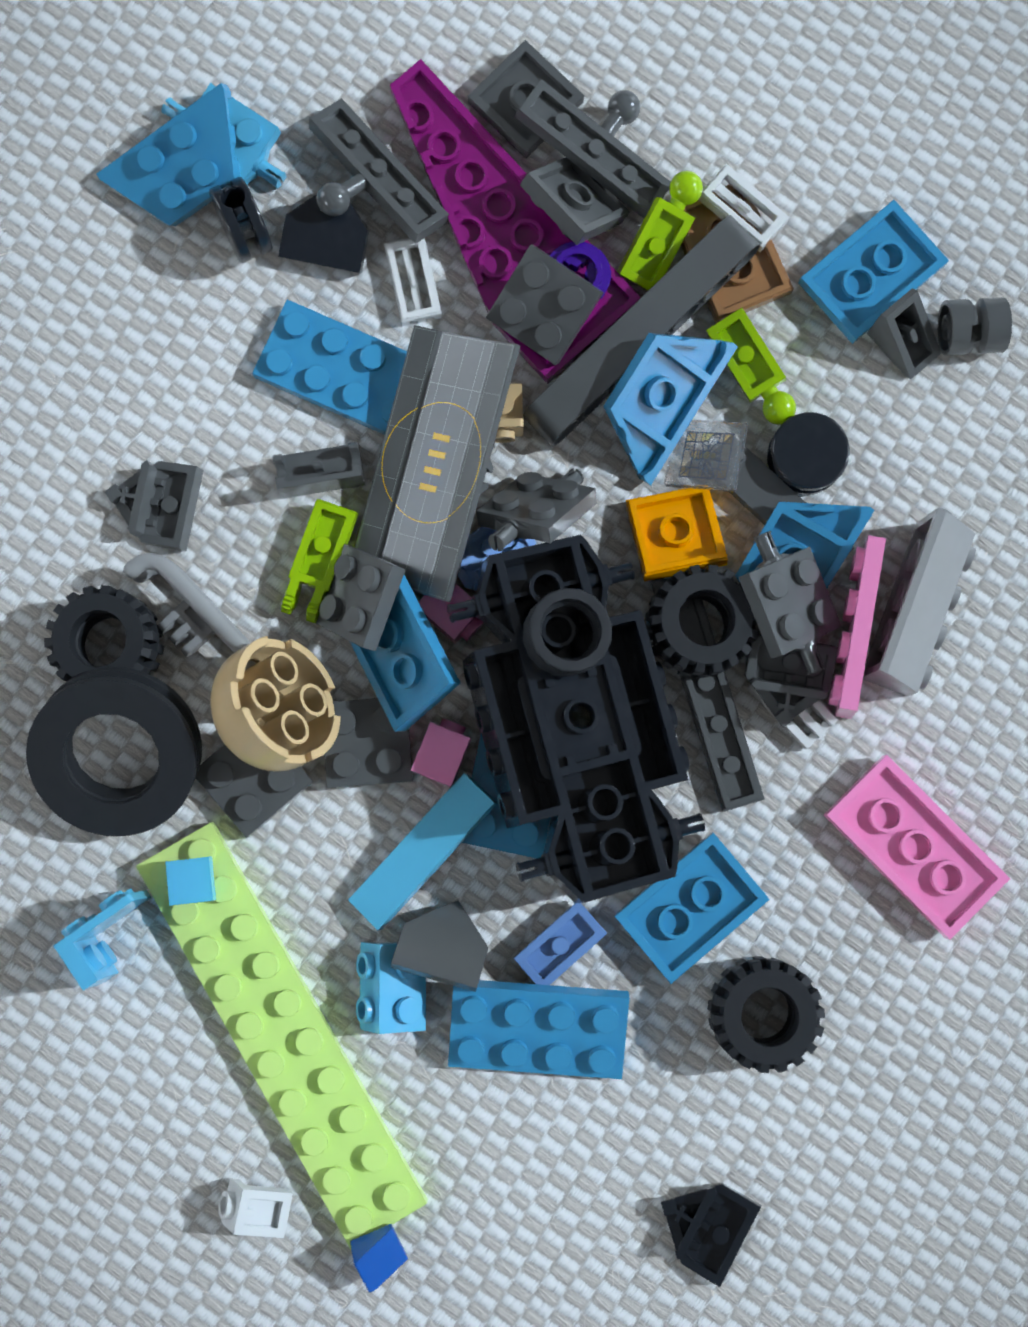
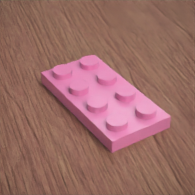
[828,535,886,719]
[824,755,1010,940]

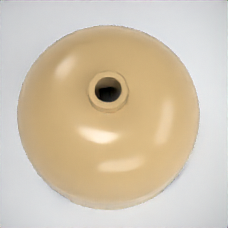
[210,636,341,771]

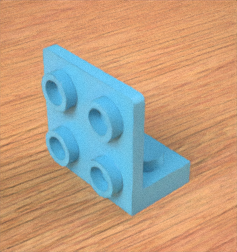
[53,889,151,991]

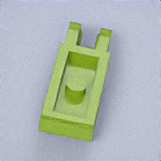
[281,498,359,623]

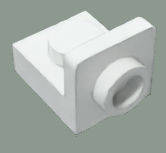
[219,1178,293,1238]

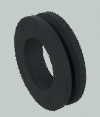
[26,667,202,837]

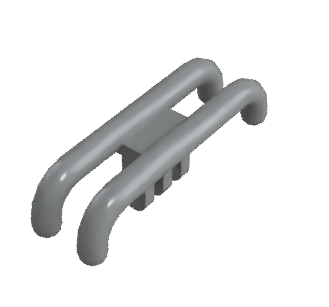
[124,553,256,670]

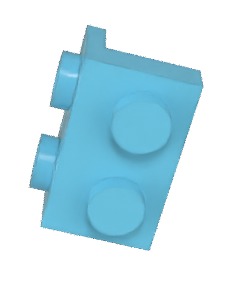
[356,942,426,1034]

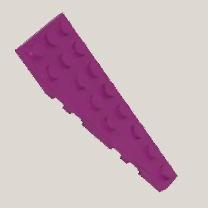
[390,59,640,384]

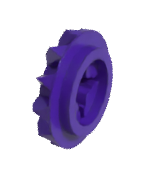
[550,242,611,299]

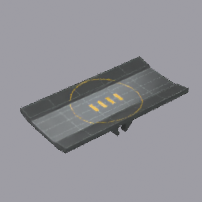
[355,325,520,602]

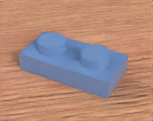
[513,903,608,985]

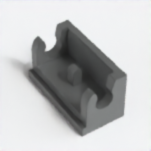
[272,442,366,499]

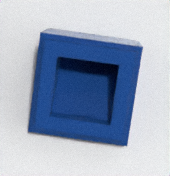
[350,1224,408,1293]

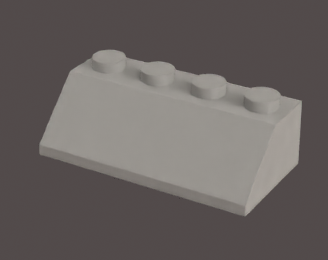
[863,507,976,696]

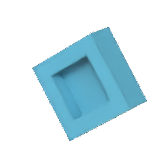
[165,856,216,906]

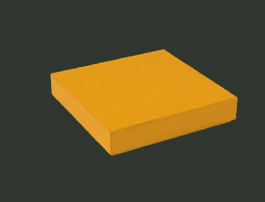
[626,484,728,582]

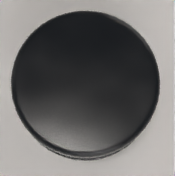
[209,177,273,263]
[767,412,850,495]

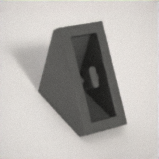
[867,288,941,379]

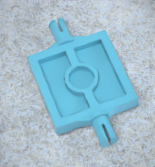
[161,83,286,189]

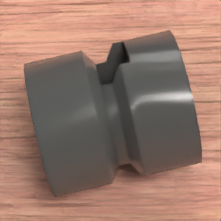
[937,297,1012,355]

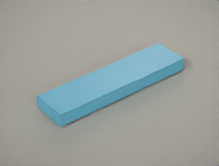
[348,773,498,930]

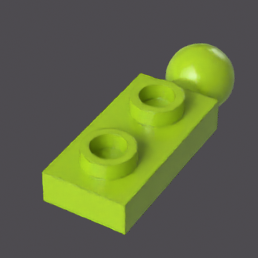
[617,171,703,291]
[706,307,796,425]

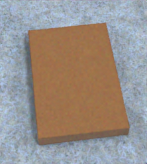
[681,184,794,323]

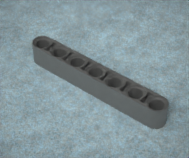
[523,215,761,447]

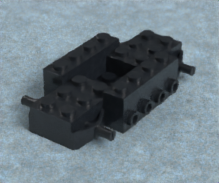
[447,534,705,903]

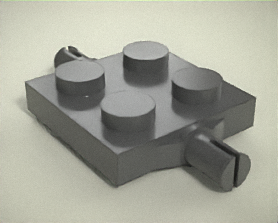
[476,468,597,552]
[738,530,842,674]

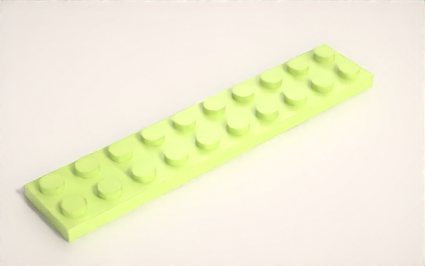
[136,822,428,1249]

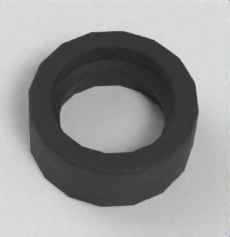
[523,588,612,677]

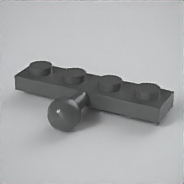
[514,79,671,219]
[309,98,449,244]

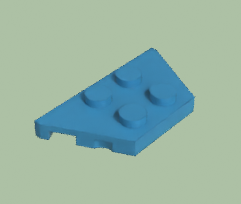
[97,83,240,226]
[603,333,738,485]
[735,502,875,588]

